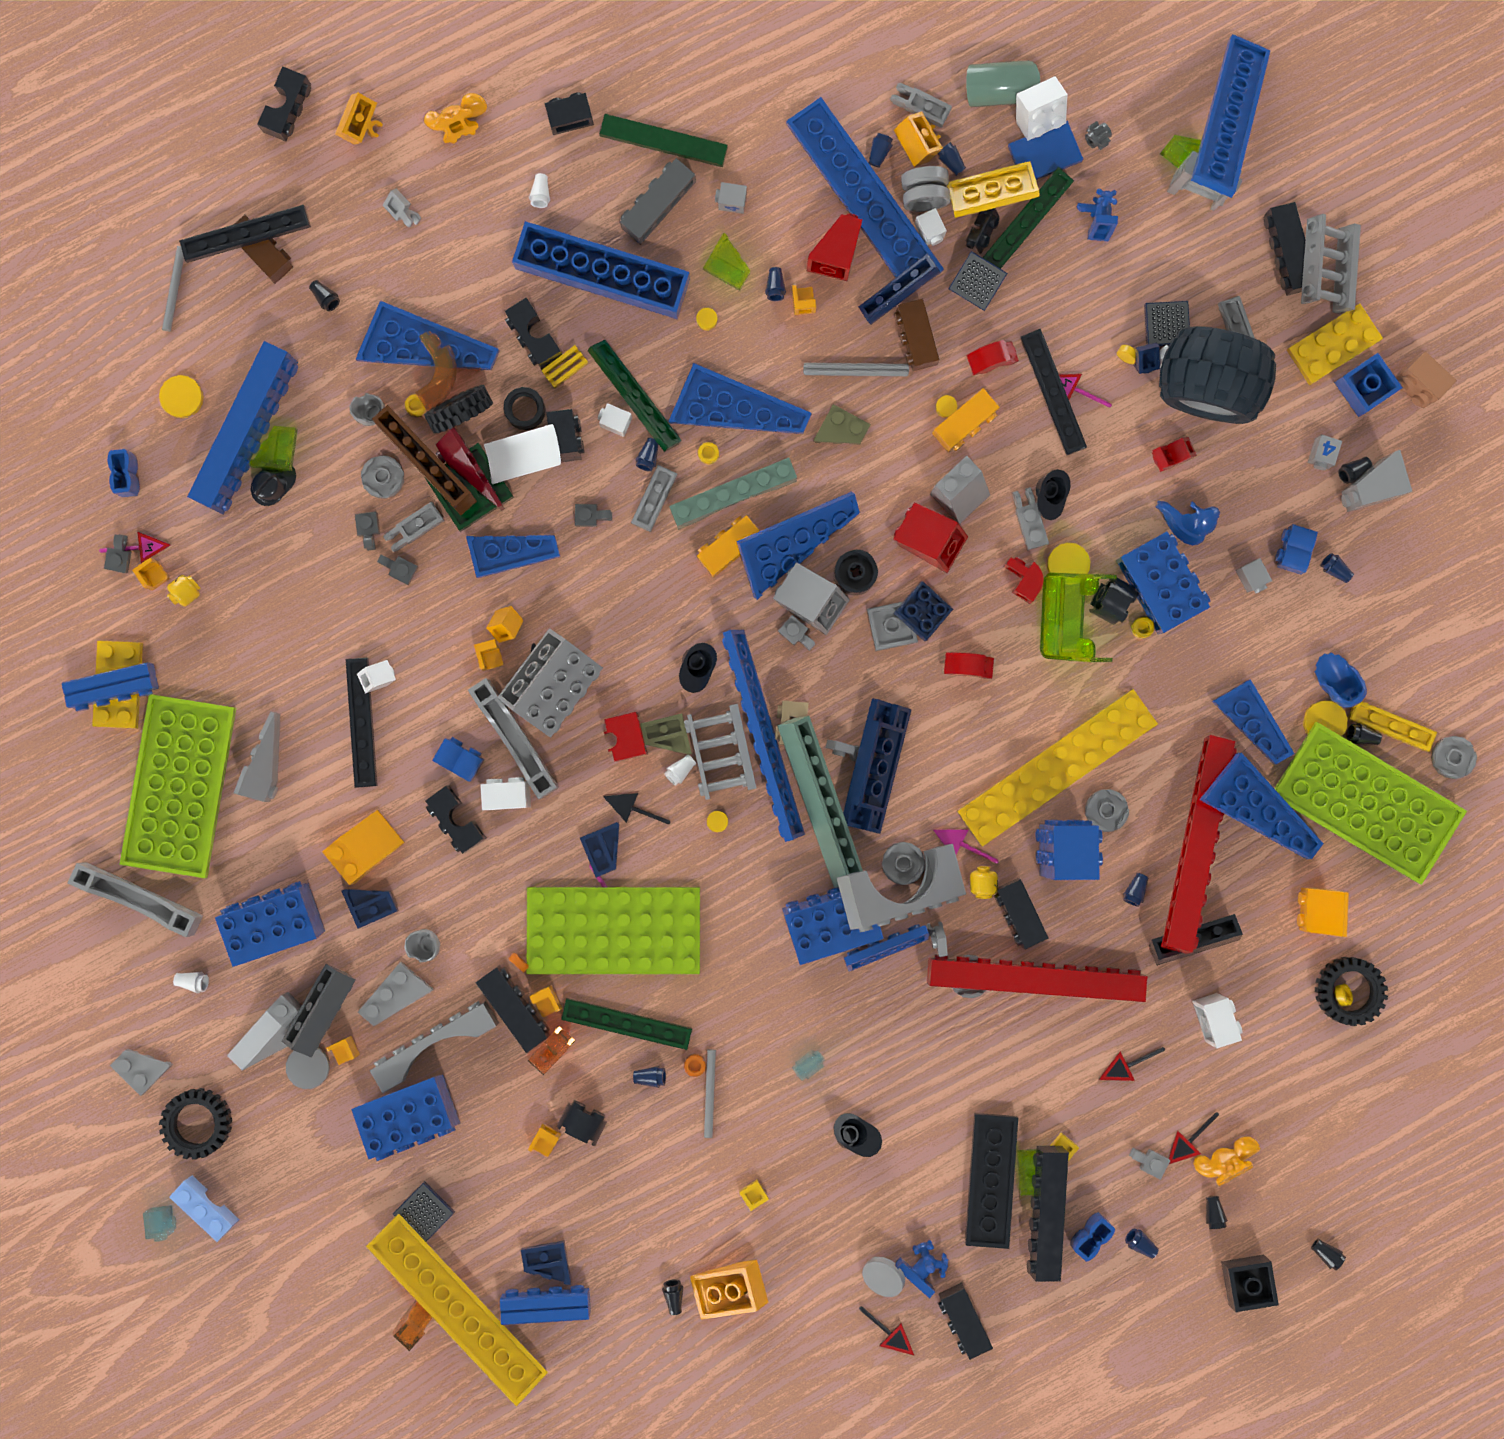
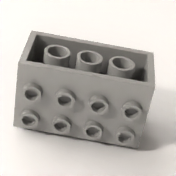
[497,628,603,738]

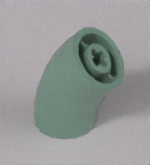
[966,60,1040,108]

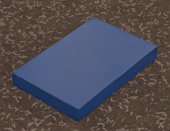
[1008,120,1083,180]

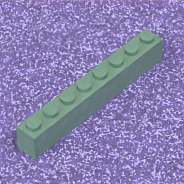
[777,716,863,888]

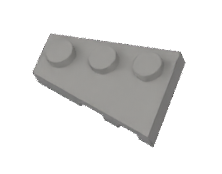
[358,962,434,1026]

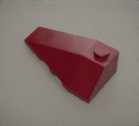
[435,427,505,511]

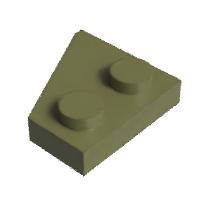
[813,404,871,445]
[640,713,692,755]

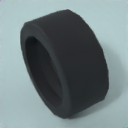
[503,387,546,430]

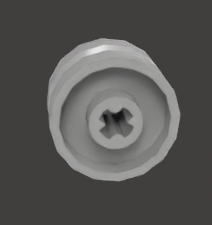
[901,166,951,212]

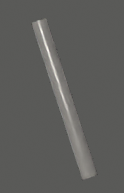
[162,246,184,332]
[704,1049,716,1138]

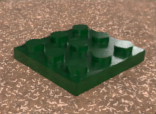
[424,443,514,532]

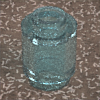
[792,1049,825,1081]

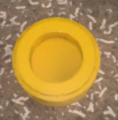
[696,308,718,331]
[1117,345,1136,364]
[405,394,427,417]
[935,395,958,418]
[698,442,719,465]
[1131,617,1154,639]
[707,811,728,832]
[1335,984,1353,1007]

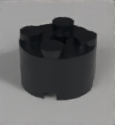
[834,549,878,595]
[1089,574,1139,625]
[556,1100,607,1146]

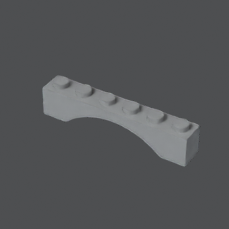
[468,678,559,799]
[68,862,203,937]
[370,1001,499,1093]

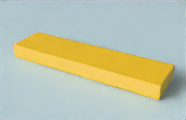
[1348,701,1437,752]

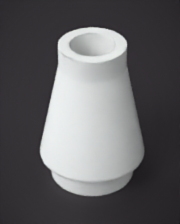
[529,173,550,208]
[664,754,696,786]
[173,972,209,993]

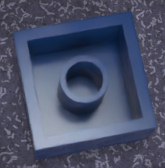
[1334,353,1403,417]

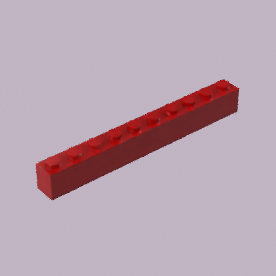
[1161,735,1237,954]
[927,954,1148,1002]

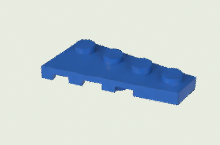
[466,535,561,578]

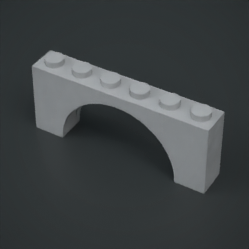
[837,844,966,932]

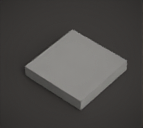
[867,602,918,651]

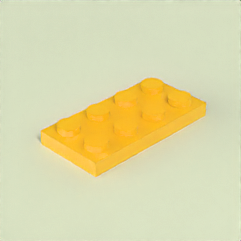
[947,161,1040,218]
[1287,303,1383,386]
[92,641,143,729]

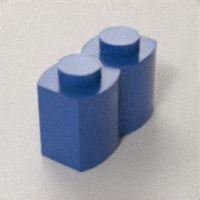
[107,449,140,497]
[1275,524,1318,575]
[432,737,485,782]
[1070,1212,1115,1262]

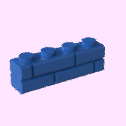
[62,662,159,712]
[500,1285,591,1325]

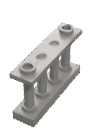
[1167,151,1242,211]
[1301,214,1361,314]
[684,704,756,800]

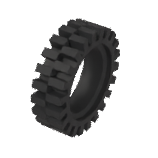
[424,385,493,434]
[1315,957,1388,1026]
[159,1088,232,1160]

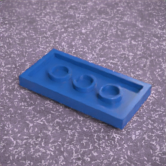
[844,924,929,972]

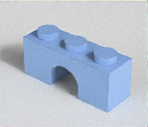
[169,1175,240,1242]

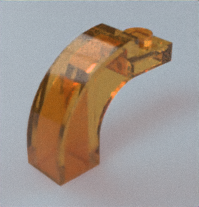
[415,331,457,411]
[393,1300,432,1351]

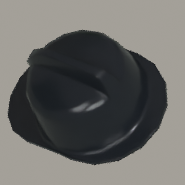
[250,460,297,506]
[1036,469,1071,520]
[679,643,717,693]
[833,1113,882,1157]

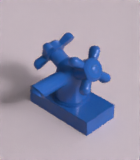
[1076,188,1118,242]
[895,1240,949,1299]

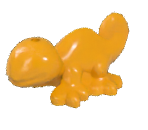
[424,93,487,144]
[1193,1136,1261,1187]

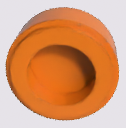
[508,953,529,973]
[684,1054,706,1077]

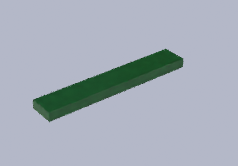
[599,114,728,168]
[982,167,1074,269]
[587,340,682,452]
[561,998,692,1050]

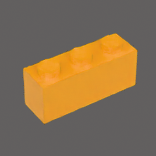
[932,388,1000,453]
[697,515,759,578]

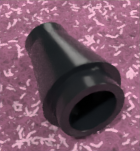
[309,280,340,312]
[1338,457,1372,484]
[1347,723,1382,745]
[1206,1196,1228,1229]
[1311,1238,1346,1271]
[662,1279,684,1315]

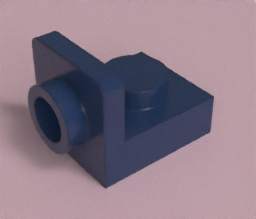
[1133,342,1160,374]

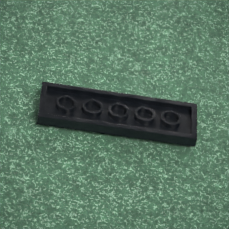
[965,1113,1018,1249]

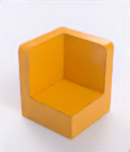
[791,284,816,315]
[132,558,170,591]
[486,606,523,643]
[474,639,504,671]
[529,985,562,1017]
[326,1035,360,1065]
[528,1123,561,1157]

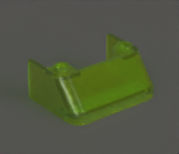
[1040,573,1117,662]

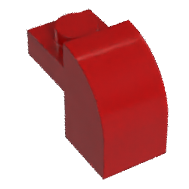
[966,340,1019,375]
[1152,437,1197,472]
[1003,557,1044,604]
[944,652,994,679]

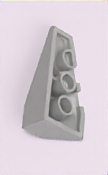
[234,712,280,802]
[227,992,302,1070]

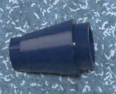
[868,133,893,168]
[938,142,966,176]
[765,267,786,301]
[635,438,659,472]
[1320,553,1354,583]
[1123,873,1149,907]
[633,1066,666,1088]
[1125,1228,1159,1259]

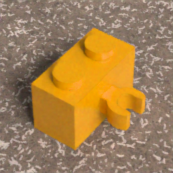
[335,92,383,145]
[894,111,943,167]

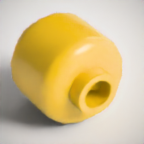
[167,575,201,607]
[970,866,998,899]

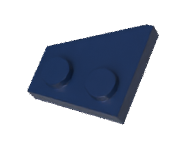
[580,822,620,878]
[341,889,399,929]
[521,1240,571,1285]

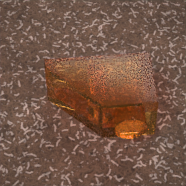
[528,1026,575,1075]

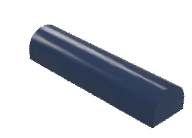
[858,254,940,325]

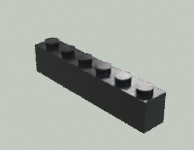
[1027,1146,1069,1282]

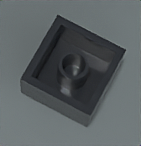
[546,409,585,462]
[1221,1254,1279,1312]

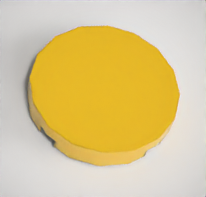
[159,375,204,419]
[1047,542,1091,586]
[1303,701,1348,736]

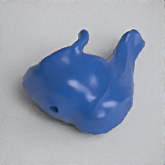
[1155,500,1220,546]

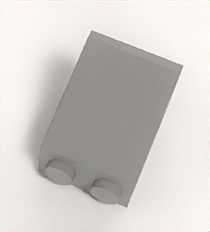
[1341,450,1413,512]
[930,456,990,524]
[773,562,849,635]

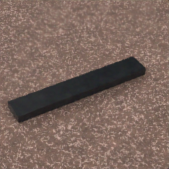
[179,204,311,263]
[1021,328,1087,456]
[345,658,378,788]

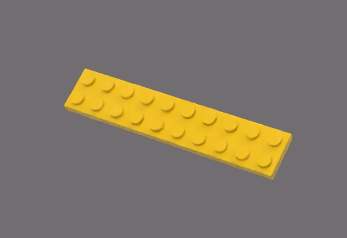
[957,689,1158,847]
[365,1214,548,1407]

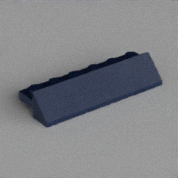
[843,698,912,834]

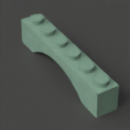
[669,458,797,530]

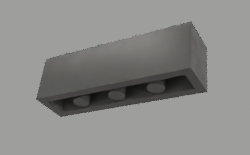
[620,158,696,245]
[281,964,356,1057]

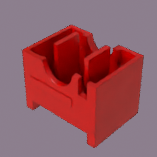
[604,712,648,762]

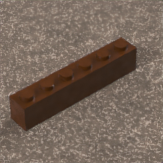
[372,405,477,515]

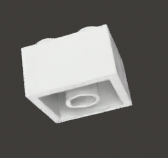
[1016,76,1068,141]
[481,777,531,811]
[1192,993,1243,1048]

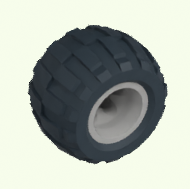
[1159,326,1276,424]

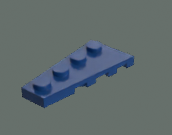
[1212,679,1295,765]

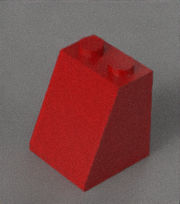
[806,213,862,281]
[893,502,968,573]

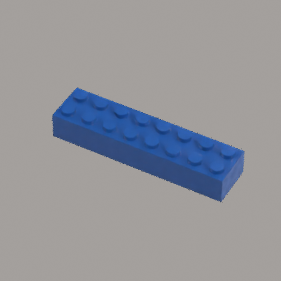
[512,221,690,319]
[187,341,298,515]

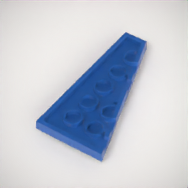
[356,301,500,370]
[668,363,812,434]
[737,492,860,600]
[1200,753,1324,859]

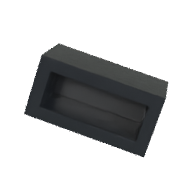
[545,92,594,135]

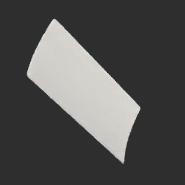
[484,424,561,484]

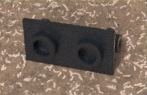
[965,208,1000,254]

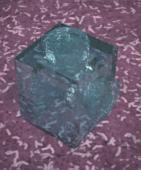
[143,1205,176,1242]

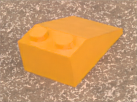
[322,810,405,885]
[1297,887,1349,937]
[690,1259,769,1320]

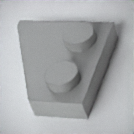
[110,1049,173,1096]

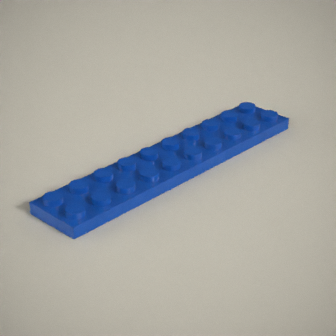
[1191,34,1270,198]
[786,97,944,282]
[722,630,805,842]

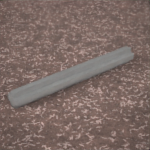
[803,363,909,376]

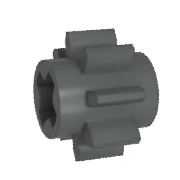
[1085,121,1112,150]

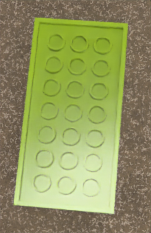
[119,694,237,878]
[1274,722,1467,885]
[527,887,700,974]

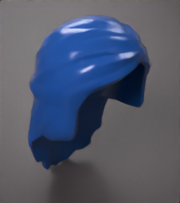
[1314,652,1367,708]

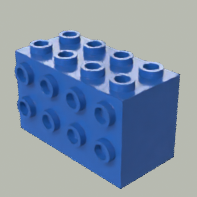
[1116,531,1211,635]
[1035,820,1103,880]
[215,881,325,967]
[782,887,884,965]
[351,1074,461,1161]

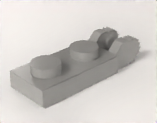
[890,83,952,128]
[1012,487,1049,551]
[383,502,445,552]

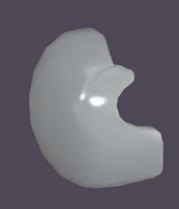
[349,393,385,426]
[404,929,440,962]

